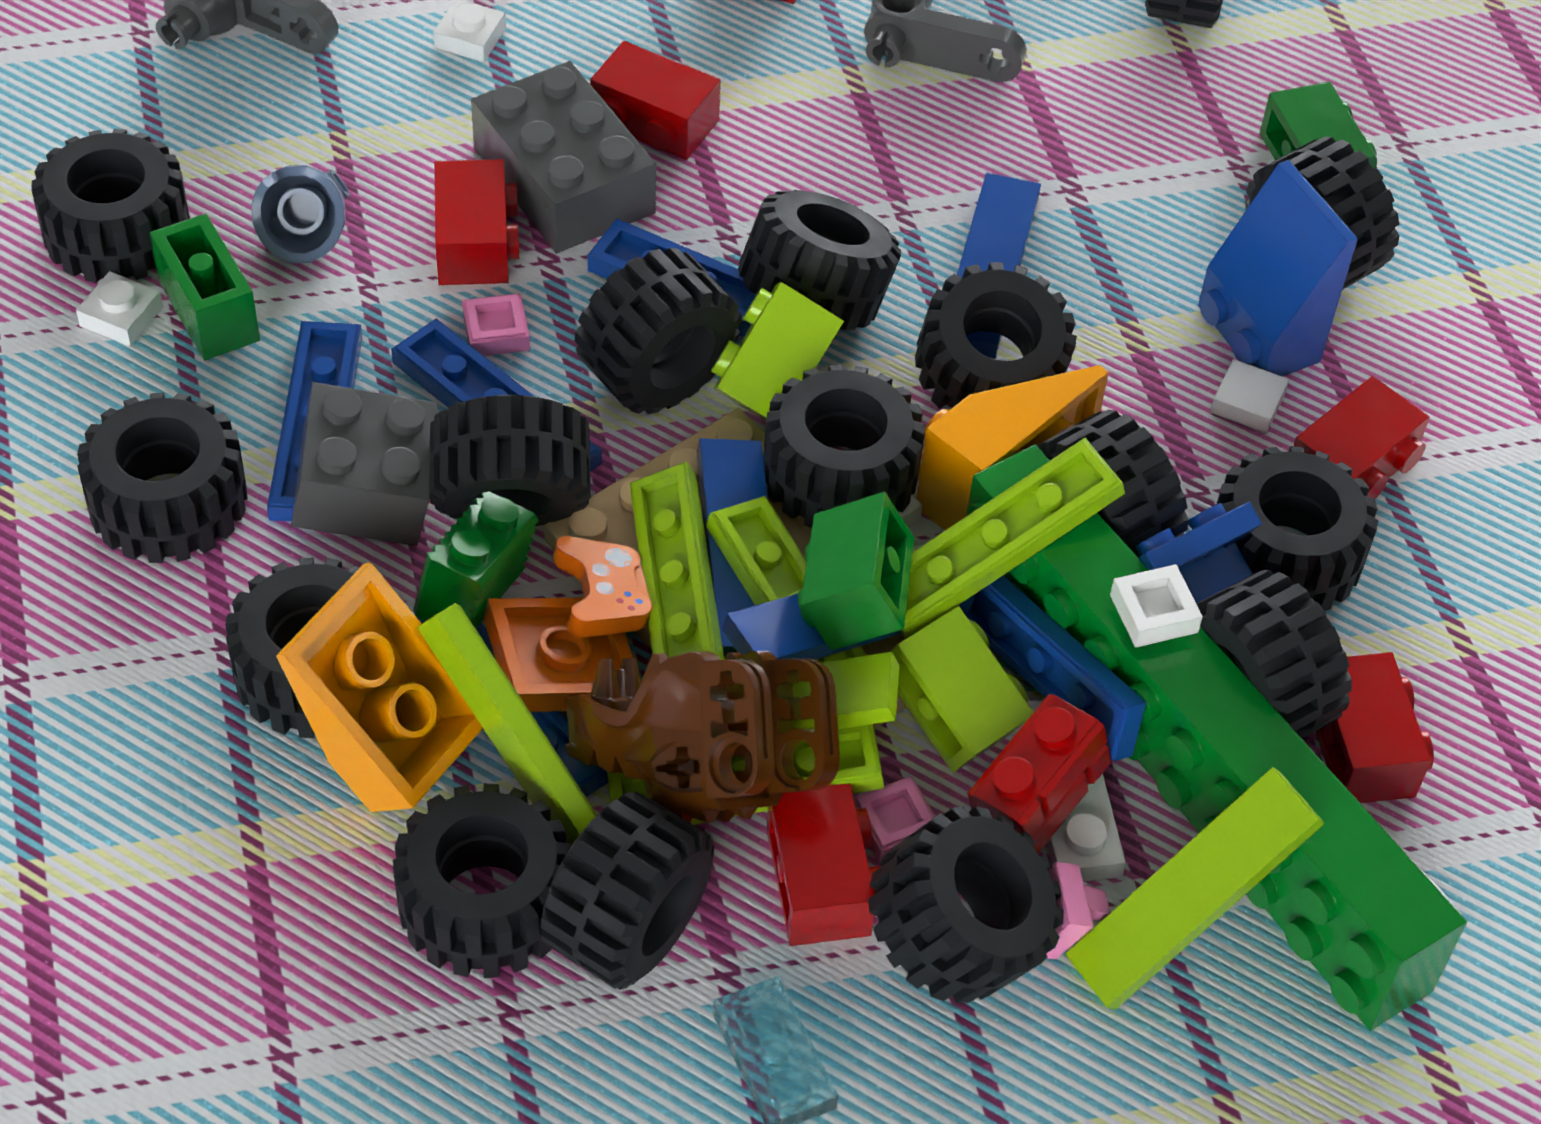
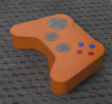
[552,536,652,638]

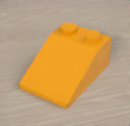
[917,365,1109,530]
[276,562,483,812]

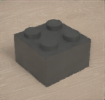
[291,382,438,546]

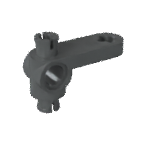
[155,0,339,54]
[864,0,1027,82]

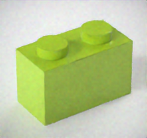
[711,282,844,421]
[890,605,1034,773]

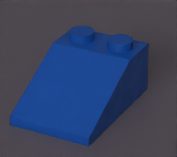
[1198,160,1358,377]

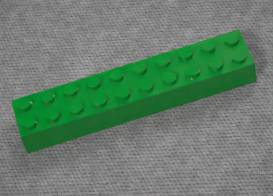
[966,444,1467,1031]

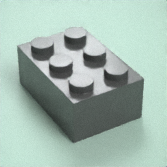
[471,61,656,254]

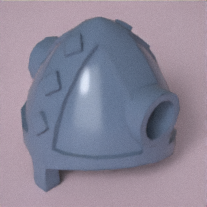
[251,165,350,263]

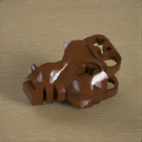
[564,651,840,823]

